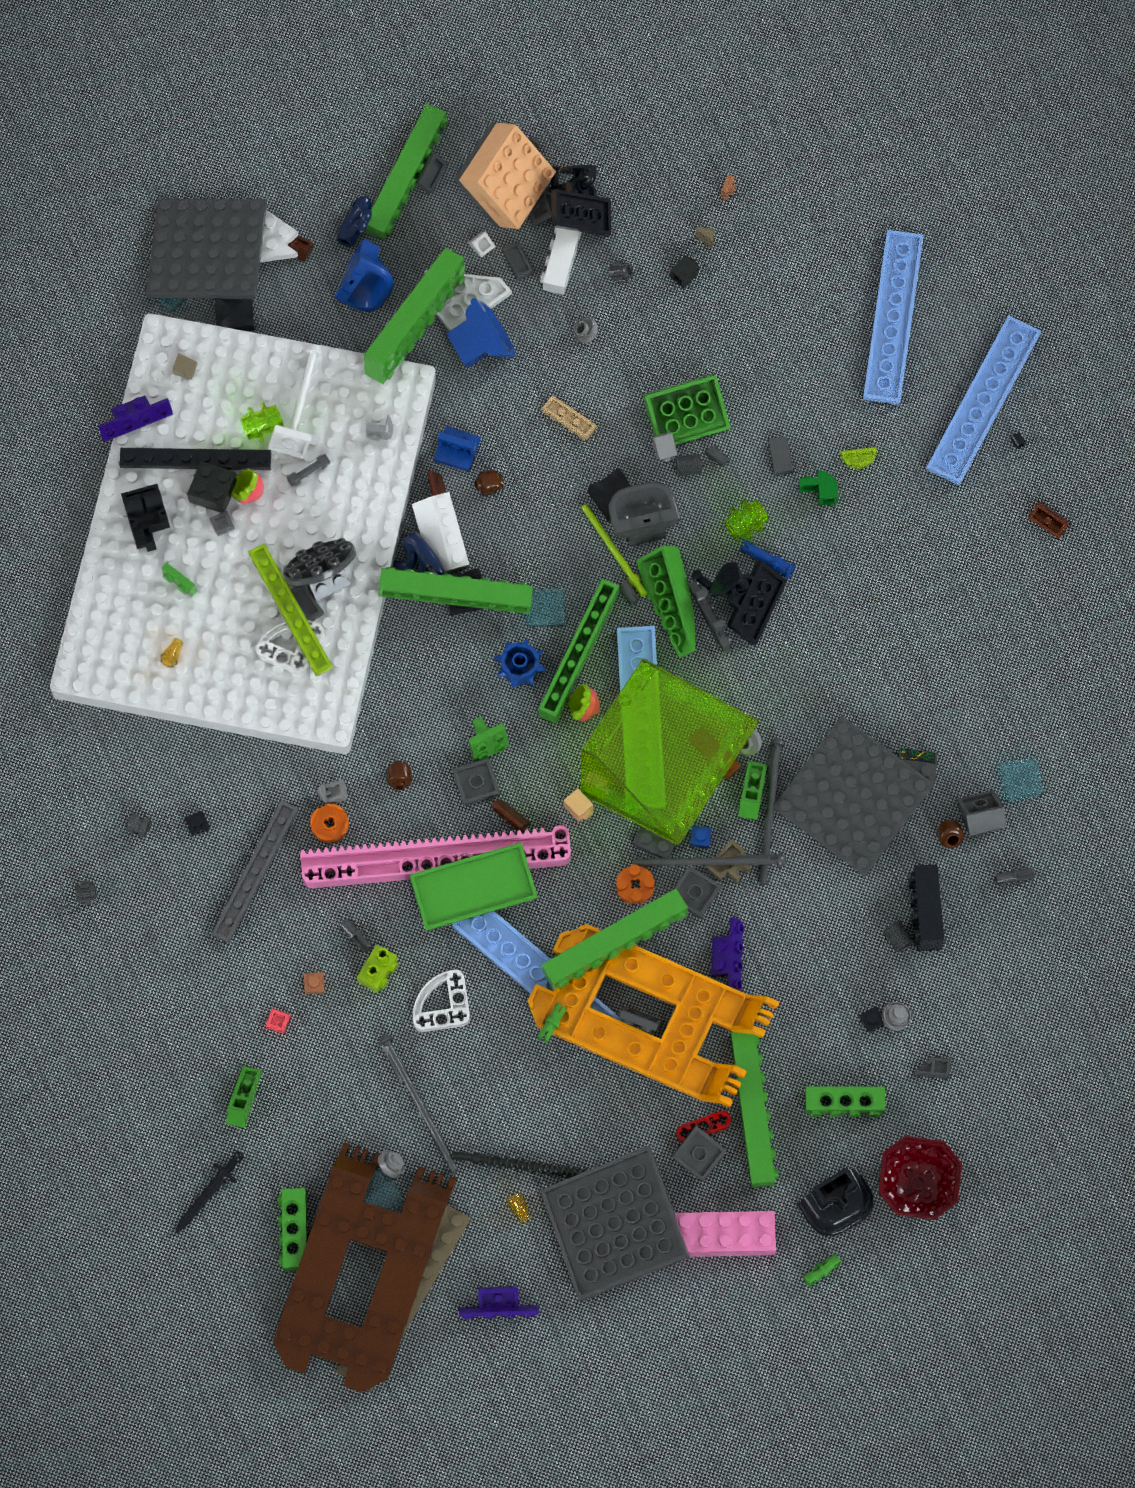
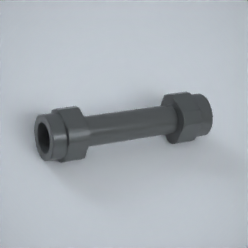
[287,454,330,487]

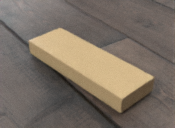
[541,395,597,441]

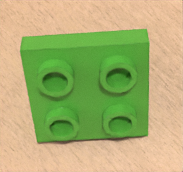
[468,717,509,762]

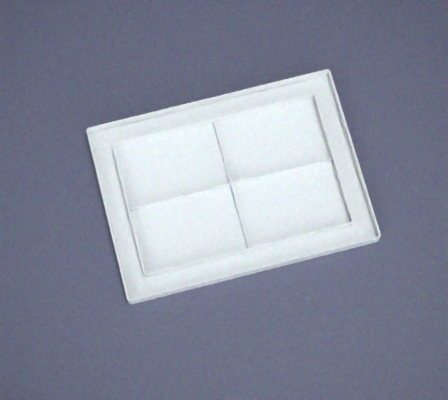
[50,314,436,754]

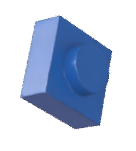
[690,826,711,848]

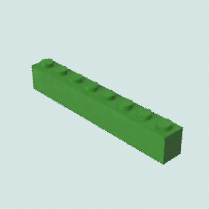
[365,104,448,240]
[378,567,533,614]
[539,579,619,724]
[541,889,688,990]
[730,1031,779,1188]

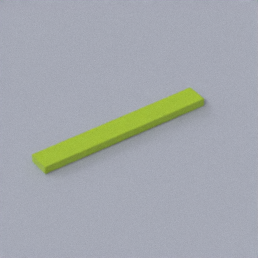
[248,543,333,677]

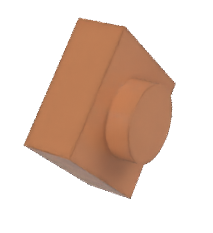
[721,175,737,200]
[304,972,325,994]

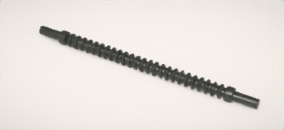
[453,1151,588,1178]

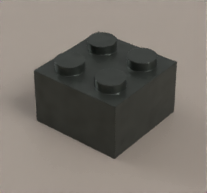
[187,461,237,513]

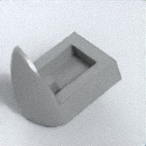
[366,415,393,441]
[318,779,348,804]

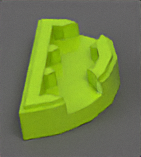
[839,447,877,469]

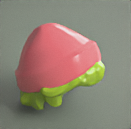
[231,468,264,504]
[567,684,600,722]

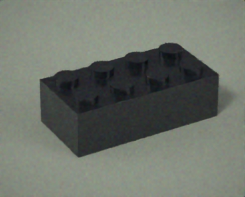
[908,864,944,951]

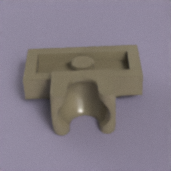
[706,840,751,884]

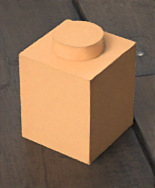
[563,788,593,822]

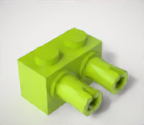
[357,944,399,993]

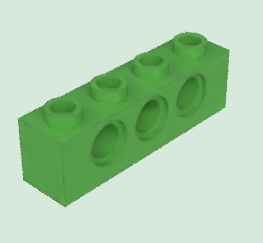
[805,1086,886,1117]
[278,1188,308,1272]

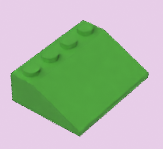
[642,374,731,445]

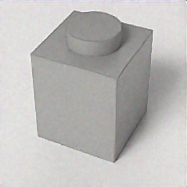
[651,432,678,462]

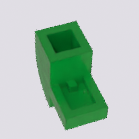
[798,470,839,505]

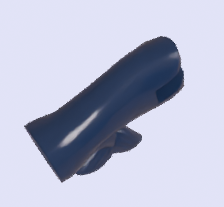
[336,196,372,247]
[394,532,445,575]

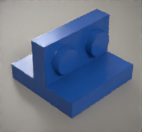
[433,426,481,472]

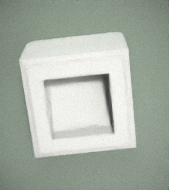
[468,232,496,257]

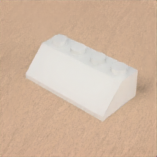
[412,492,469,575]

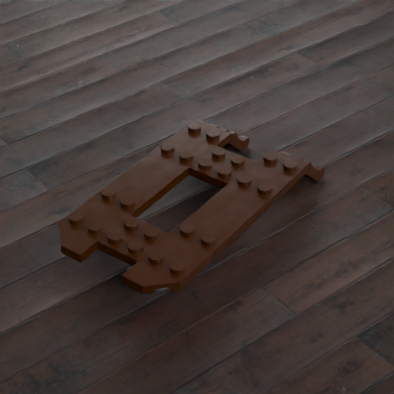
[273,1142,457,1393]

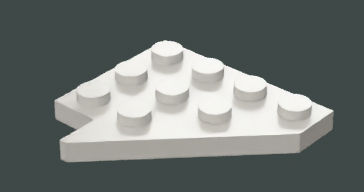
[424,270,512,331]

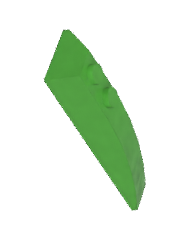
[636,545,695,658]

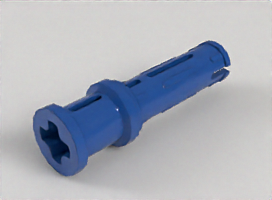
[740,540,796,579]

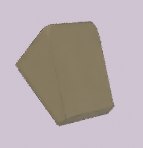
[696,227,715,248]
[173,353,197,380]

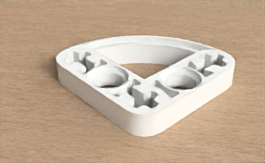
[256,620,325,675]
[413,970,470,1032]

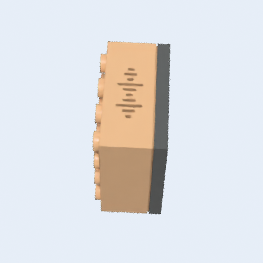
[454,122,556,229]

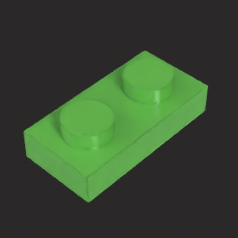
[161,562,197,597]

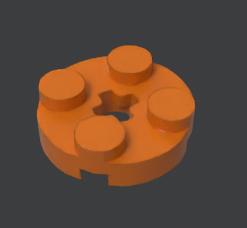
[310,804,349,843]
[616,864,655,904]

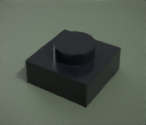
[185,810,210,836]
[858,1006,885,1034]

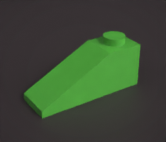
[738,761,767,820]
[226,1066,262,1128]

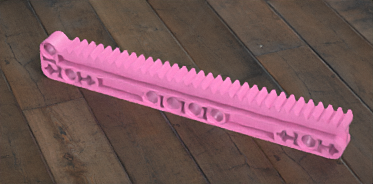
[300,825,571,888]

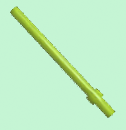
[581,504,647,597]

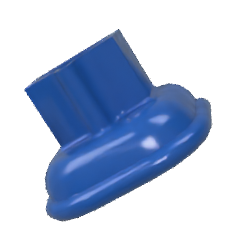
[334,239,394,312]
[446,298,515,367]

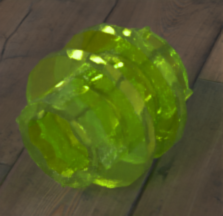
[240,402,284,443]
[724,500,769,540]

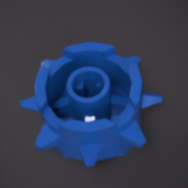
[494,639,546,688]

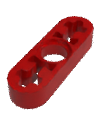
[676,1111,731,1143]

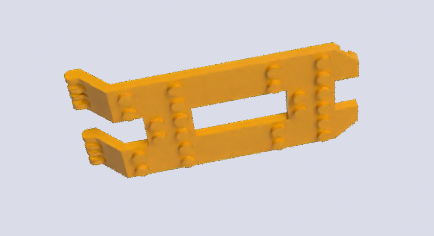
[528,924,779,1107]

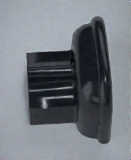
[796,1167,873,1236]

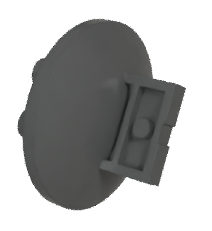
[283,538,356,601]

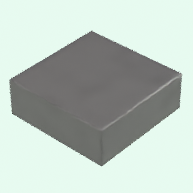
[210,511,235,536]

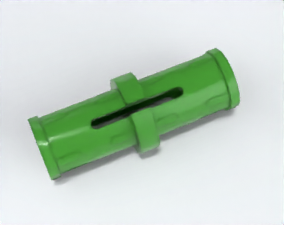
[537,1003,567,1043]
[803,1253,842,1287]

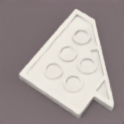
[260,210,298,263]

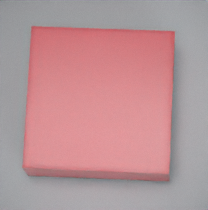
[265,1008,291,1034]

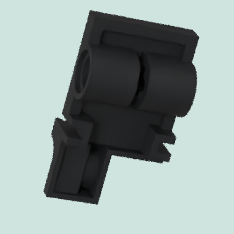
[121,484,170,552]

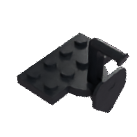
[551,165,611,236]
[691,561,787,645]

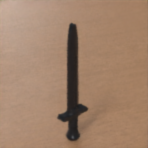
[175,1151,244,1233]

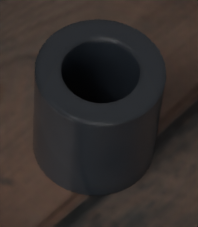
[1011,433,1027,449]

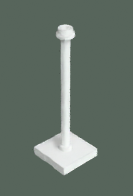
[268,345,321,459]

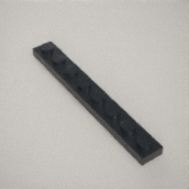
[119,448,271,470]

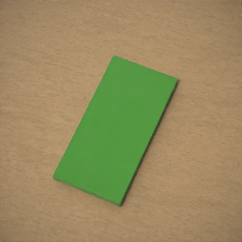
[410,842,538,931]

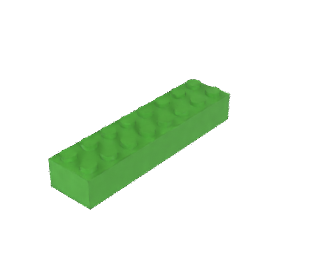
[364,247,465,384]

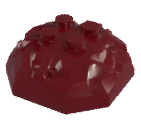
[878,1136,962,1220]

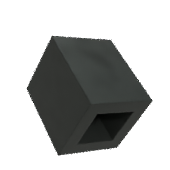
[670,255,699,289]

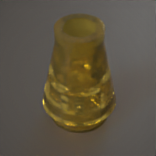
[160,638,184,668]
[506,1193,531,1223]

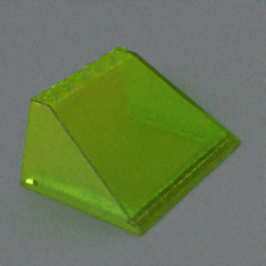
[581,658,759,846]

